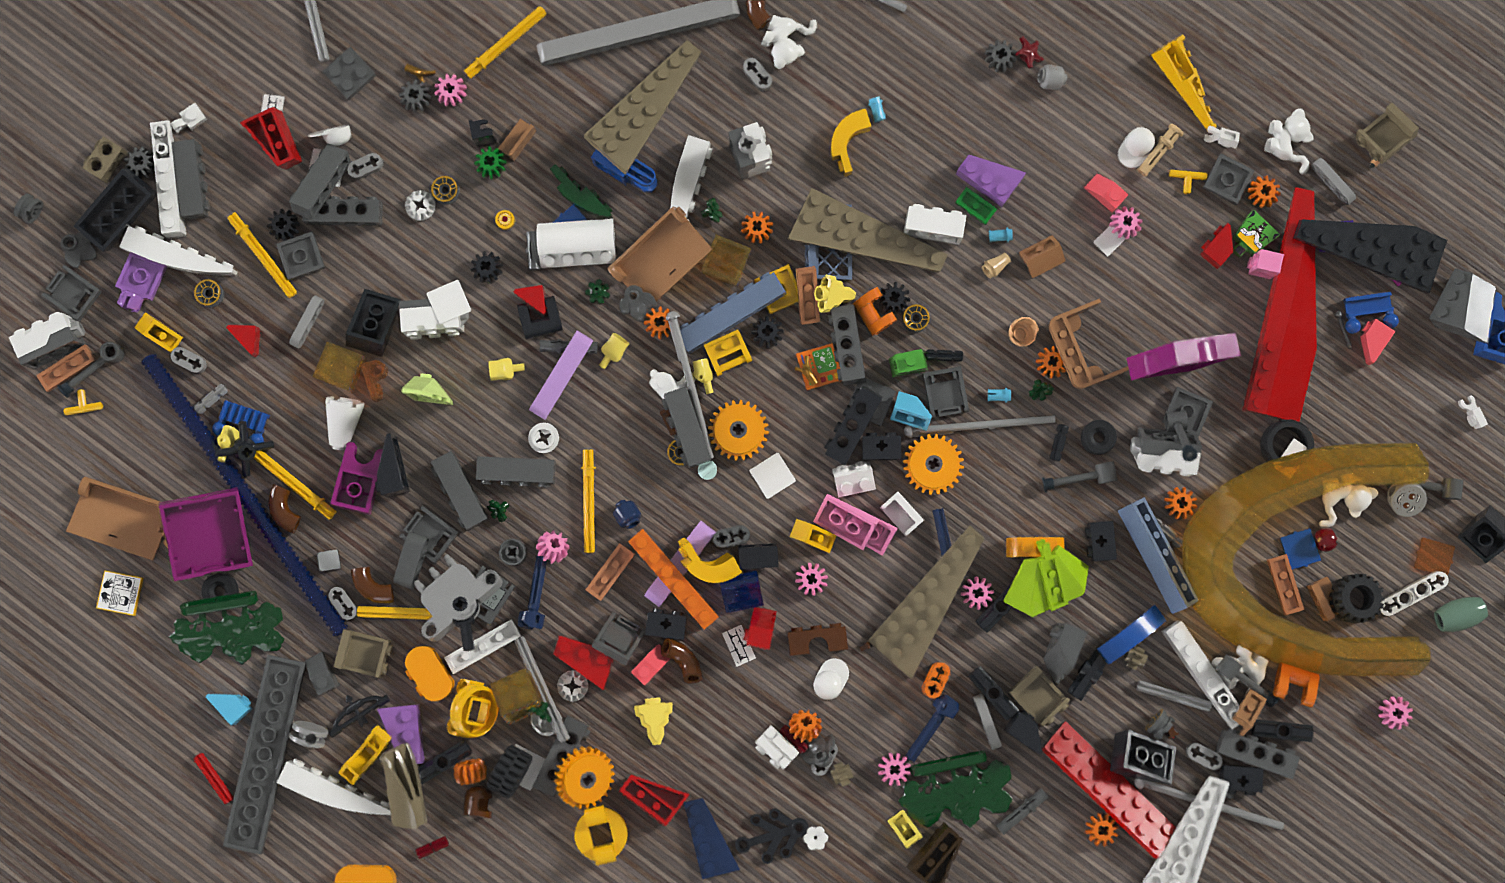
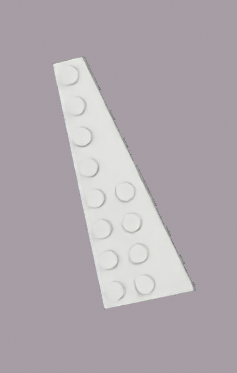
[1142,776,1229,883]

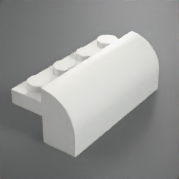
[537,219,616,268]

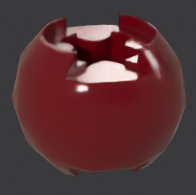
[1314,528,1338,552]

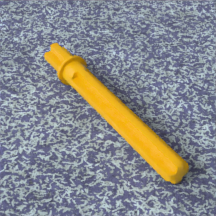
[464,7,547,79]
[227,212,297,298]
[253,450,337,520]
[581,450,596,553]
[357,606,433,620]

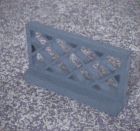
[805,204,852,281]

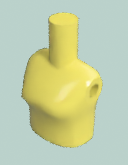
[599,333,629,369]
[488,358,525,381]
[692,358,714,394]
[217,425,240,462]

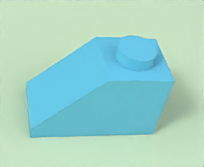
[890,391,932,431]
[205,693,253,725]

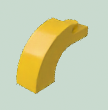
[338,725,392,786]

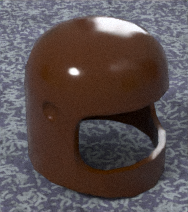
[463,787,493,818]

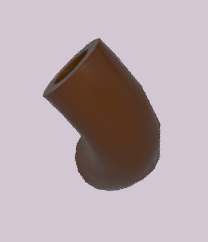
[746,0,772,31]
[268,484,301,534]
[351,567,394,604]
[661,638,702,684]

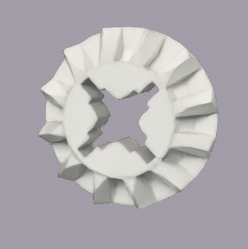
[405,190,436,221]
[528,423,559,453]
[557,670,588,702]

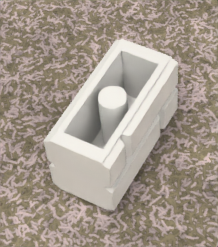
[755,725,799,770]

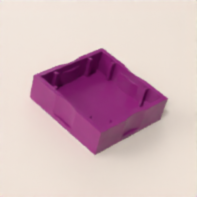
[1126,333,1241,381]
[159,488,253,581]

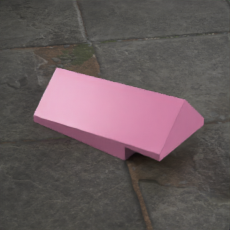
[813,494,897,556]

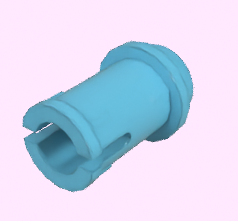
[868,97,886,122]
[989,227,1013,242]
[988,388,1011,403]

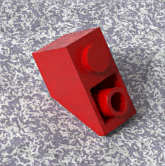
[1200,223,1233,269]

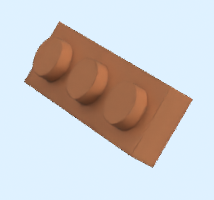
[796,266,820,325]
[36,344,96,392]
[585,543,635,601]
[1267,554,1304,615]

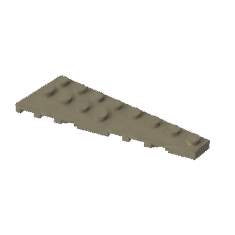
[584,40,701,175]
[787,188,948,273]
[868,525,984,678]

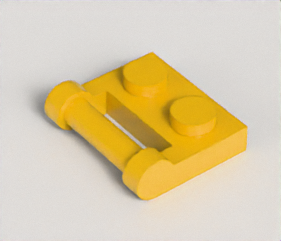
[704,330,752,376]

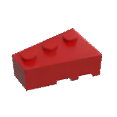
[240,107,302,170]
[743,607,777,649]
[554,635,614,690]
[619,775,690,827]

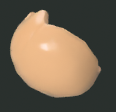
[1008,317,1039,347]

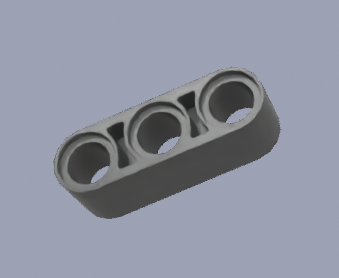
[393,532,429,590]

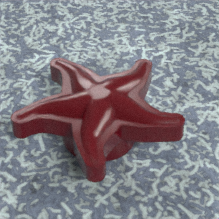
[1016,37,1044,69]

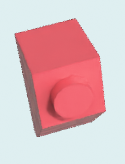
[1084,174,1129,213]
[1360,319,1395,365]
[631,644,670,686]

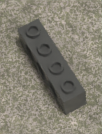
[303,196,383,226]
[828,304,866,386]
[532,715,591,797]
[1214,728,1300,779]

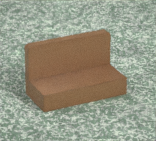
[498,119,536,161]
[1019,235,1065,278]
[1306,577,1338,621]
[1232,689,1267,737]

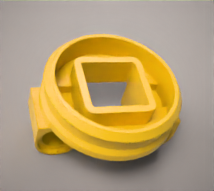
[447,679,498,738]
[574,805,628,866]

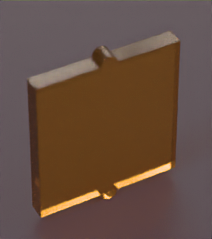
[1414,537,1455,576]

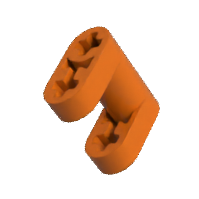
[853,287,897,336]
[922,662,950,698]
[1273,662,1320,708]

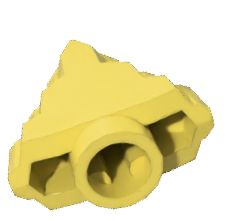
[814,274,856,313]
[634,697,673,745]

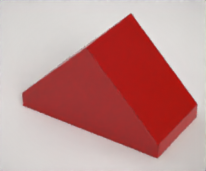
[513,285,548,317]
[226,325,260,357]

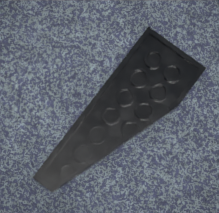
[1293,219,1447,294]

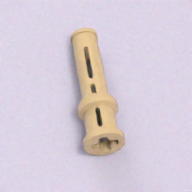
[1137,124,1184,177]

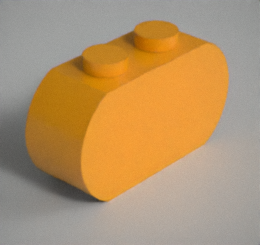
[1006,537,1064,558]
[405,646,455,701]
[335,864,397,883]

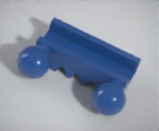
[1343,292,1399,334]
[212,400,270,443]

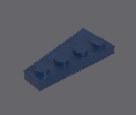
[684,797,740,879]

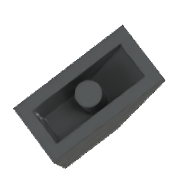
[305,652,340,696]

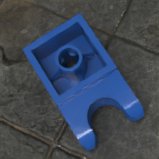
[591,149,657,193]
[1473,292,1505,364]

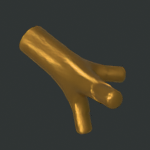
[405,64,436,83]
[795,356,818,386]

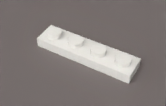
[444,619,521,674]

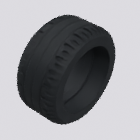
[1260,419,1314,469]

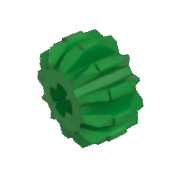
[474,146,507,179]

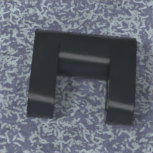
[517,296,563,340]

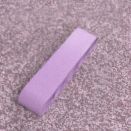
[529,331,593,420]
[644,521,716,607]

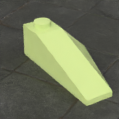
[402,373,453,405]

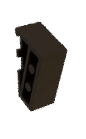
[906,822,963,883]

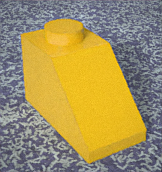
[134,312,183,352]
[790,519,837,553]

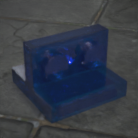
[720,571,764,613]

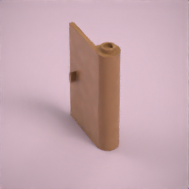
[608,206,713,310]
[66,476,163,561]

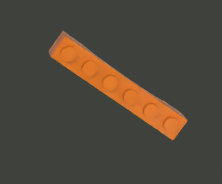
[628,529,719,630]

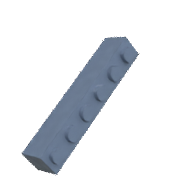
[680,272,787,354]
[1118,497,1199,614]

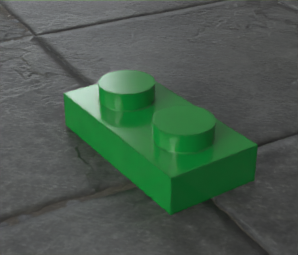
[955,187,997,225]

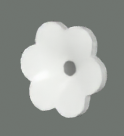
[803,826,828,850]

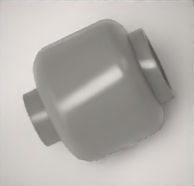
[1037,64,1067,90]

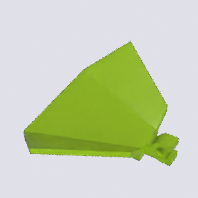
[1003,539,1089,617]

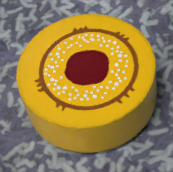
[495,210,515,230]

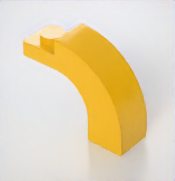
[831,109,871,177]
[677,537,742,583]

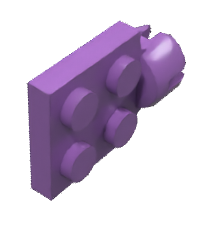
[115,252,167,312]

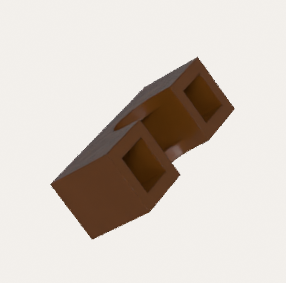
[787,623,848,656]

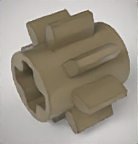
[1123,646,1148,670]
[830,762,854,787]

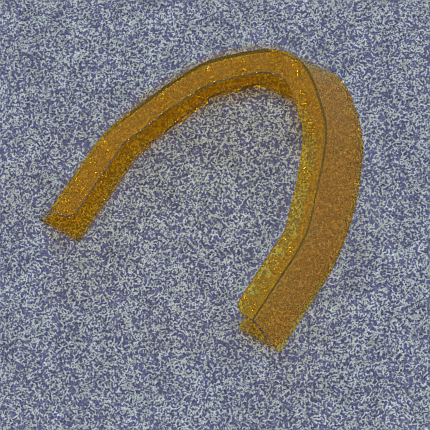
[1182,443,1431,676]

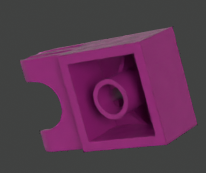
[330,441,383,515]

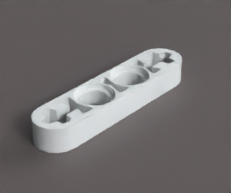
[1379,571,1449,616]

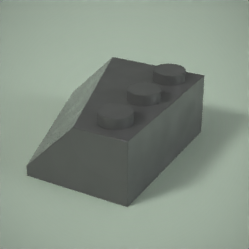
[1429,268,1496,344]
[1043,623,1088,686]

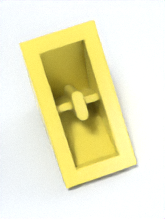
[888,810,923,848]

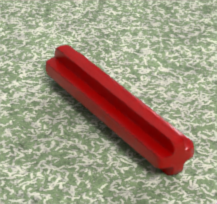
[193,753,234,804]

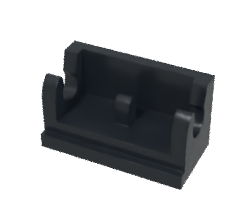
[468,119,497,148]
[739,543,778,569]

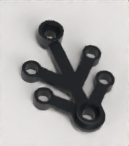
[735,808,809,864]

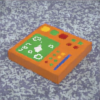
[796,343,842,391]

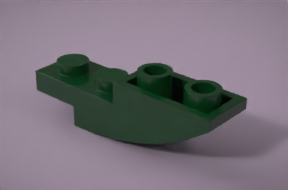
[550,164,613,219]

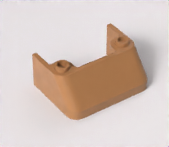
[1048,299,1129,389]

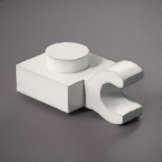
[170,103,207,133]
[1204,126,1240,149]
[1458,395,1488,429]

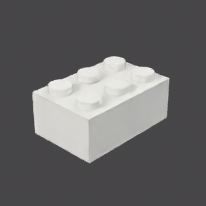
[904,204,966,245]

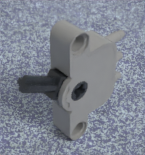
[414,555,502,651]

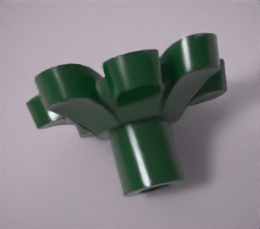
[701,198,723,223]
[585,279,610,304]
[1029,379,1054,401]
[487,500,509,523]
[527,701,551,723]

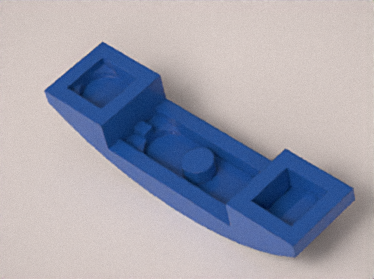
[1097,605,1166,665]

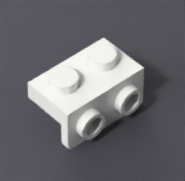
[832,461,876,498]

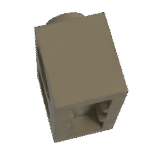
[82,136,127,184]

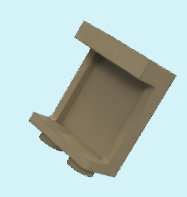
[1355,103,1419,164]
[334,629,393,678]
[1008,666,1070,727]

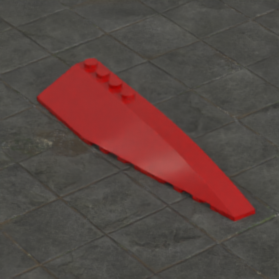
[1242,187,1317,422]

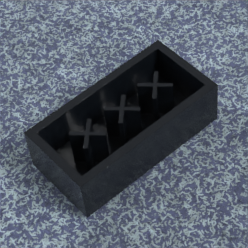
[73,168,157,252]

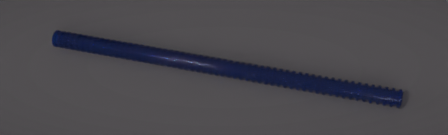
[141,353,348,636]

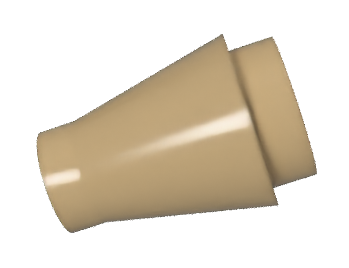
[982,253,1011,278]

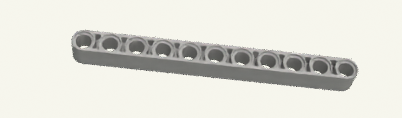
[536,0,740,65]

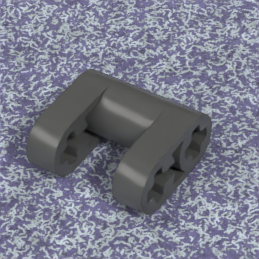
[713,525,750,549]

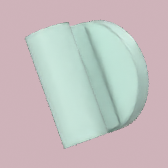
[698,461,717,480]

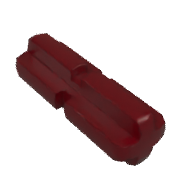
[779,725,808,753]
[416,836,449,859]

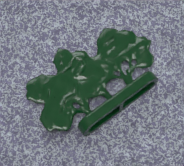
[169,591,284,665]
[898,750,1013,828]

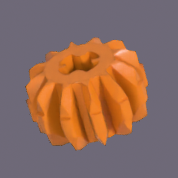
[1247,176,1281,208]
[741,212,773,244]
[644,306,671,339]
[1035,346,1066,379]
[1164,487,1197,519]
[789,709,822,743]
[453,758,487,785]
[1085,813,1119,847]

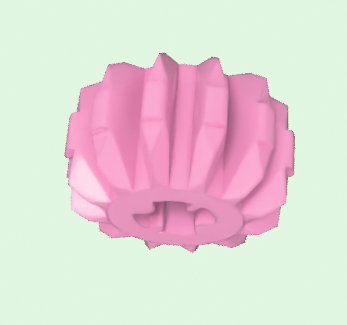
[434,74,467,107]
[1109,206,1142,239]
[536,530,570,564]
[795,563,828,595]
[961,577,994,610]
[1378,696,1413,730]
[878,753,911,786]

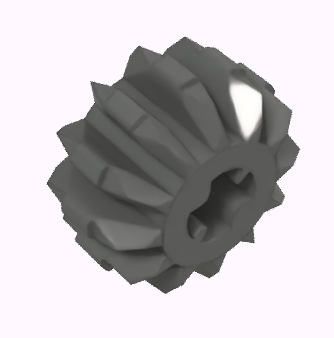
[985,40,1017,72]
[399,80,432,113]
[124,146,155,179]

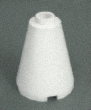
[325,396,365,450]

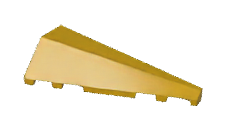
[1151,35,1217,130]

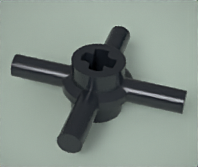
[215,421,274,477]

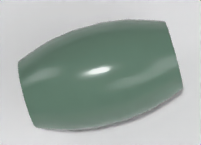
[1434,597,1488,632]

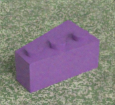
[956,155,1026,208]
[377,704,425,764]

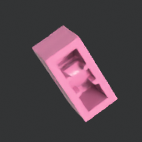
[1247,249,1284,279]

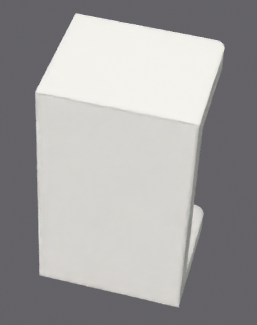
[880,492,924,536]

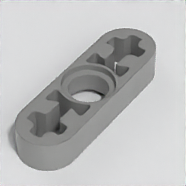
[1311,158,1356,205]
[289,295,325,349]
[972,694,1002,750]

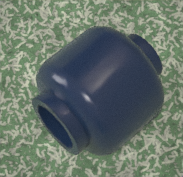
[613,500,641,529]

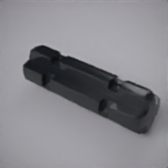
[925,349,963,362]
[1049,424,1069,461]

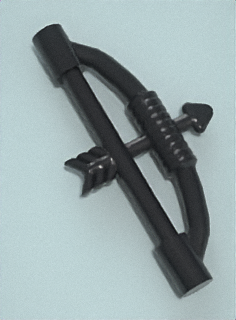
[329,695,390,738]

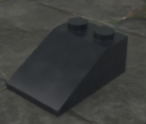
[345,289,401,357]
[375,433,410,497]
[1110,730,1176,785]

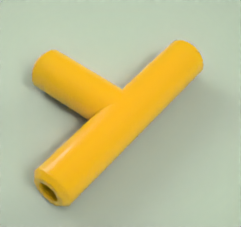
[1169,170,1208,194]
[63,390,103,416]

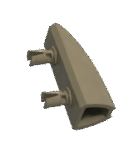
[379,743,428,829]

